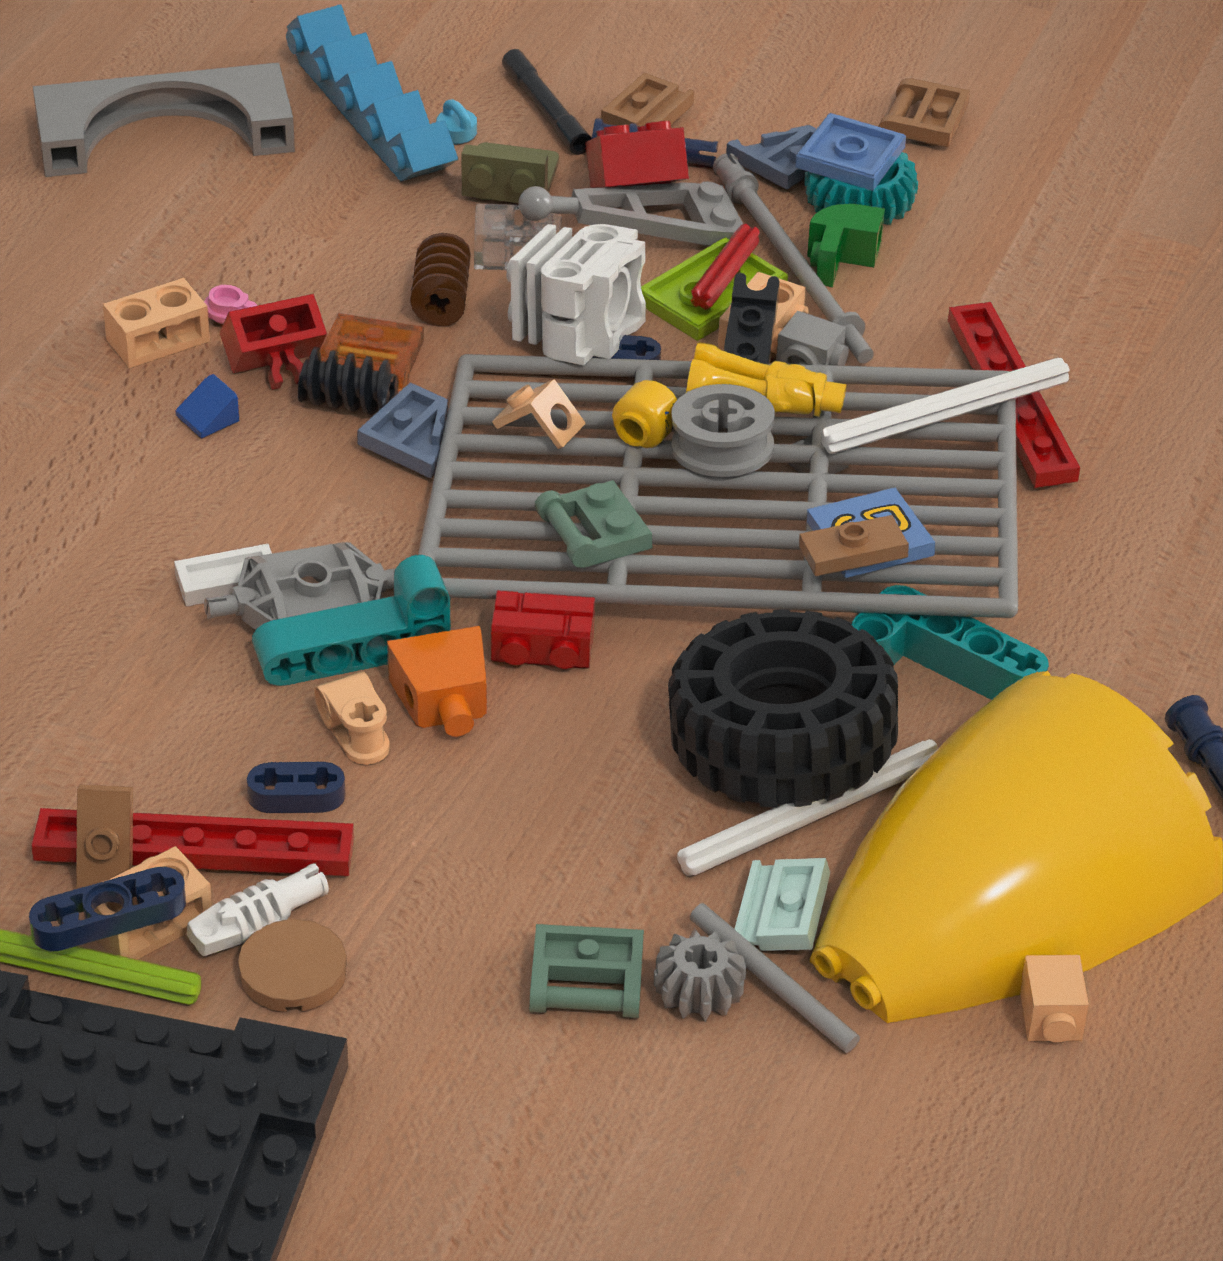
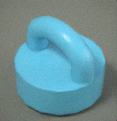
[436,99,477,144]

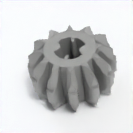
[654,928,746,1022]

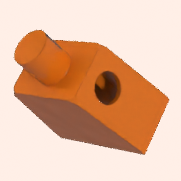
[387,626,487,737]

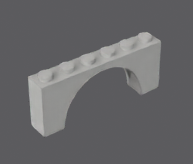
[33,63,295,177]

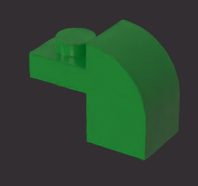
[807,204,885,287]

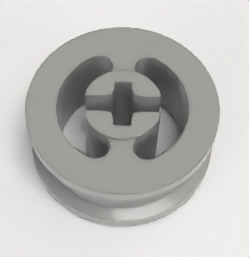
[671,384,775,477]

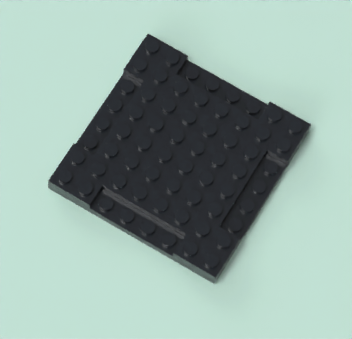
[0,970,348,1261]

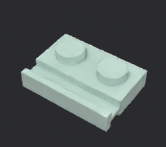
[735,858,830,951]

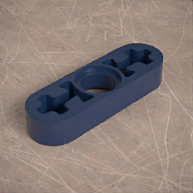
[29,867,186,951]

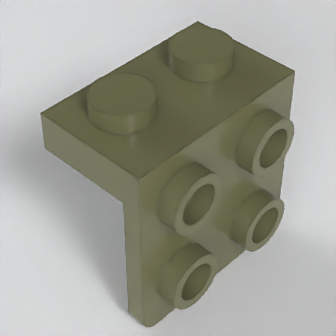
[461,142,559,203]

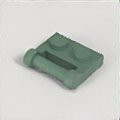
[535,480,652,568]
[529,924,644,1018]

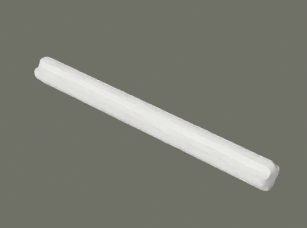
[821,357,1070,454]
[677,739,938,876]

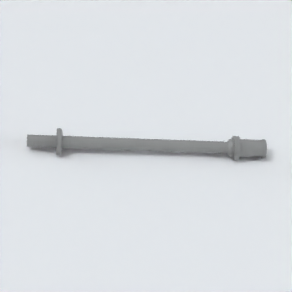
[713,154,874,364]

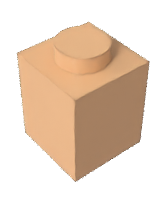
[1020,955,1089,1042]

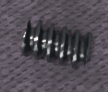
[298,347,399,415]

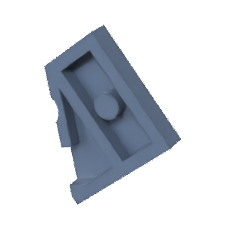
[726,125,816,189]

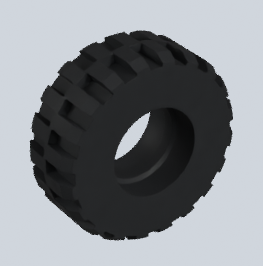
[668,609,898,807]

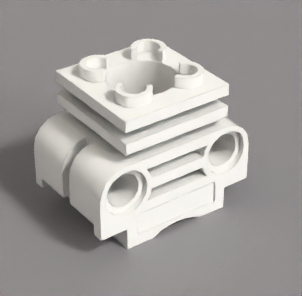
[506,224,646,365]

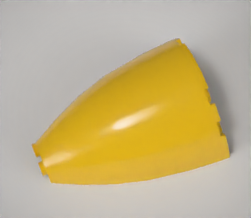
[810,671,1223,1023]

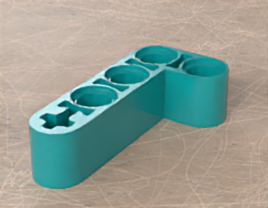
[252,555,451,686]
[852,585,1049,700]

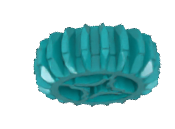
[804,152,918,225]

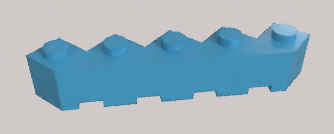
[286,4,459,182]

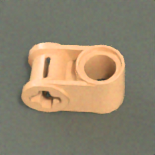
[314,671,390,765]

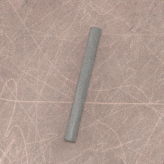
[690,903,860,1053]

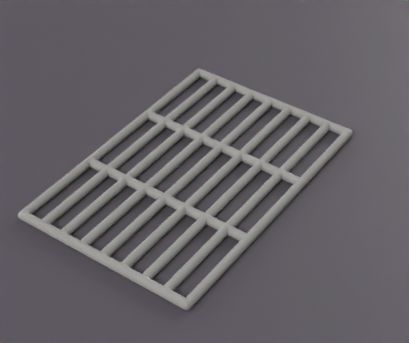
[418,354,1018,618]

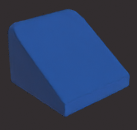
[175,374,239,439]

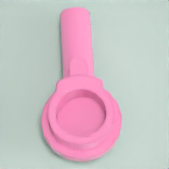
[204,285,257,324]

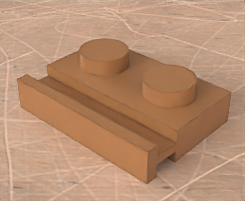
[601,72,694,126]

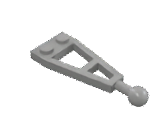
[518,181,743,245]

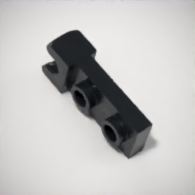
[724,273,780,365]

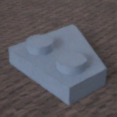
[357,382,448,478]

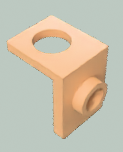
[492,379,585,449]

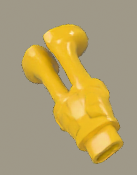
[686,342,847,417]

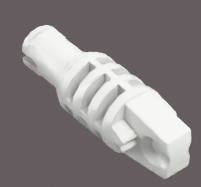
[187,863,329,956]

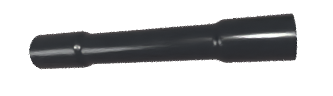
[502,49,592,155]

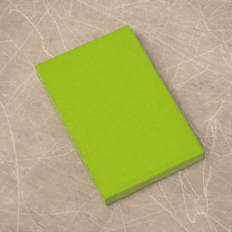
[641,237,788,341]

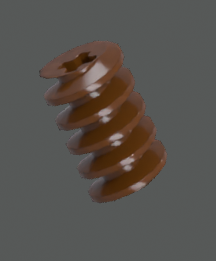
[410,233,471,327]

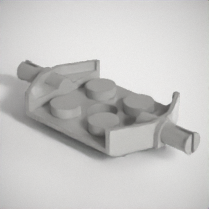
[204,542,396,630]

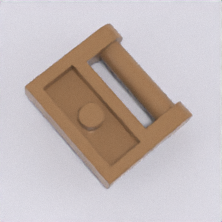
[878,78,970,147]

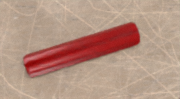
[691,224,760,310]

